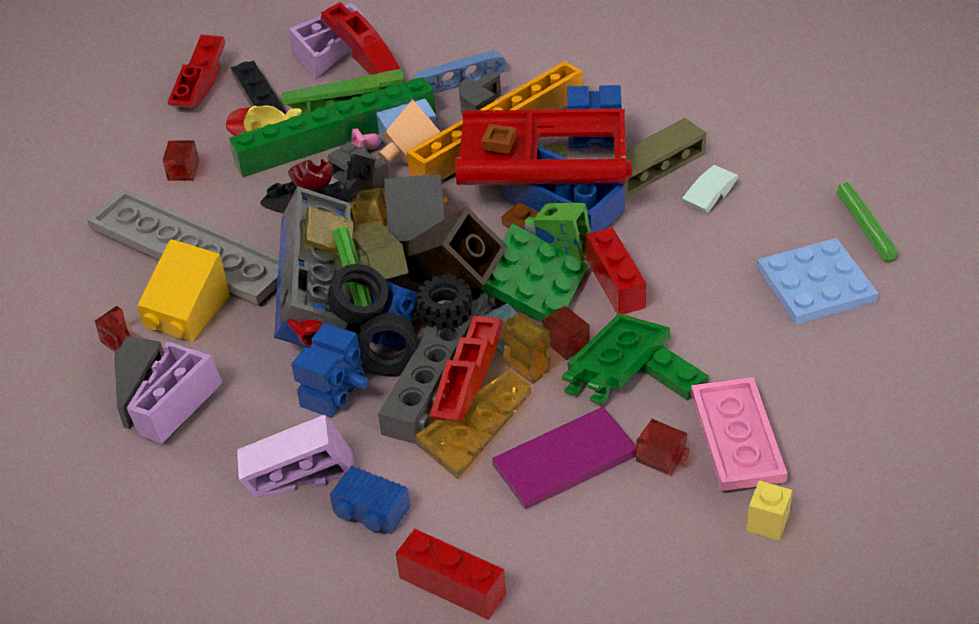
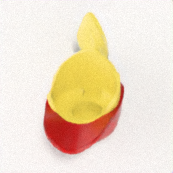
[226,106,302,136]

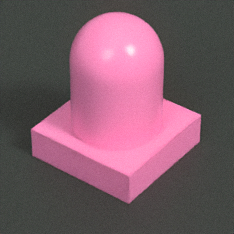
[351,129,381,150]

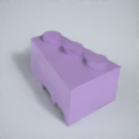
[289,3,365,79]
[127,341,223,444]

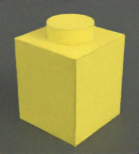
[746,480,792,541]

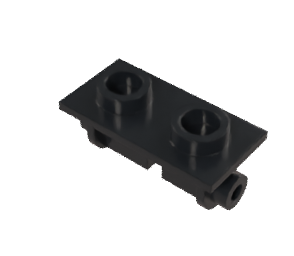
[346,154,375,213]

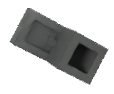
[459,71,501,114]

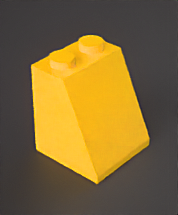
[137,239,230,342]

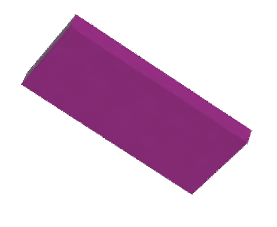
[492,407,638,509]

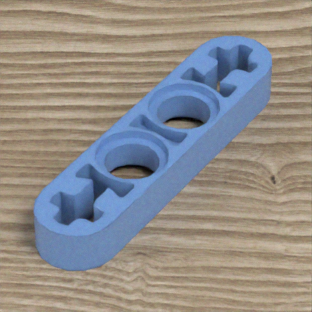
[412,50,507,94]

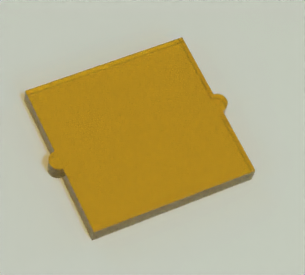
[305,206,353,254]

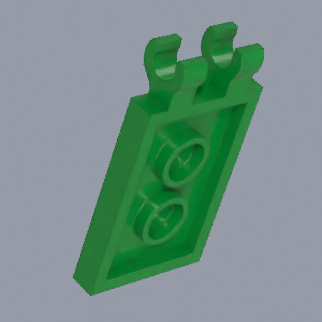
[562,313,671,404]

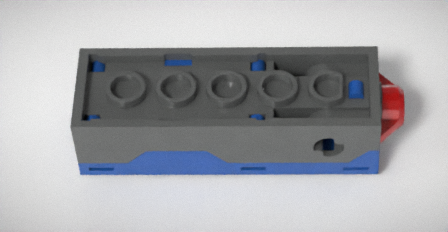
[274,186,351,348]

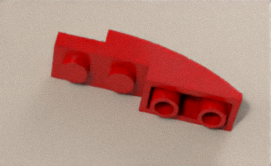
[321,2,400,75]
[168,34,226,108]

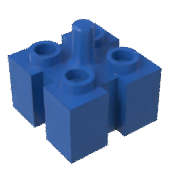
[567,85,622,148]
[291,323,368,418]

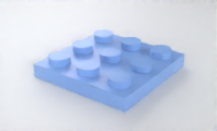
[757,238,879,325]

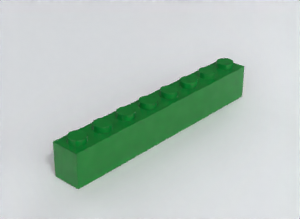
[229,77,436,178]

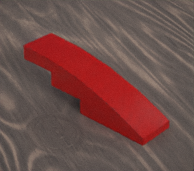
[430,316,504,422]

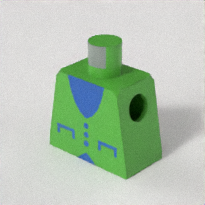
[524,203,591,262]

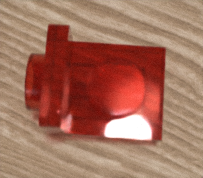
[94,306,130,353]

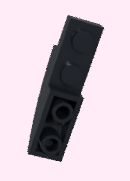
[260,178,362,214]

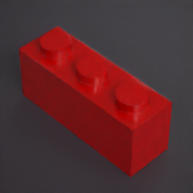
[586,227,646,314]
[395,528,506,620]

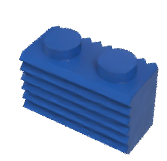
[330,465,410,534]

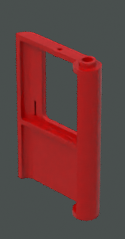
[455,109,632,185]

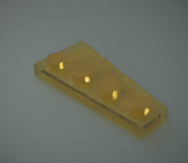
[415,369,531,479]

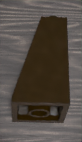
[403,206,508,288]

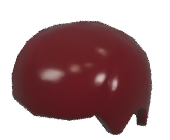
[287,159,334,192]

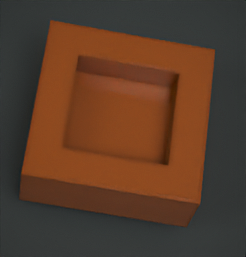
[482,124,517,154]
[501,202,539,230]

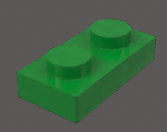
[641,346,709,401]

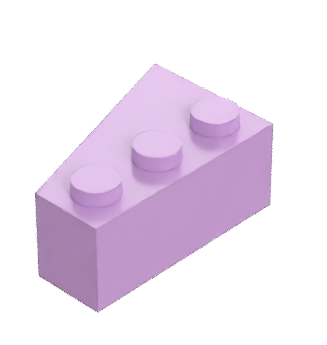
[237,414,355,498]

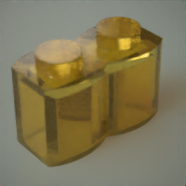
[502,312,551,384]

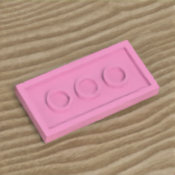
[691,377,787,491]

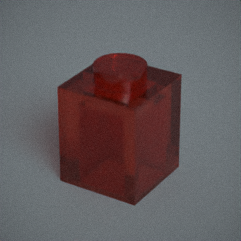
[162,140,199,181]
[542,306,590,360]
[636,419,690,476]

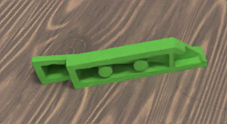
[282,69,405,115]

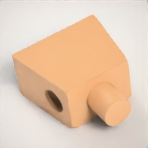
[378,100,440,165]

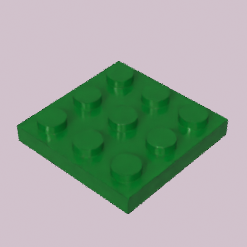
[480,223,588,330]

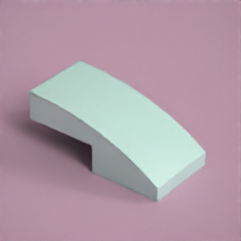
[682,165,738,215]

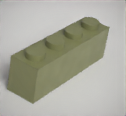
[608,118,707,198]
[350,220,408,279]

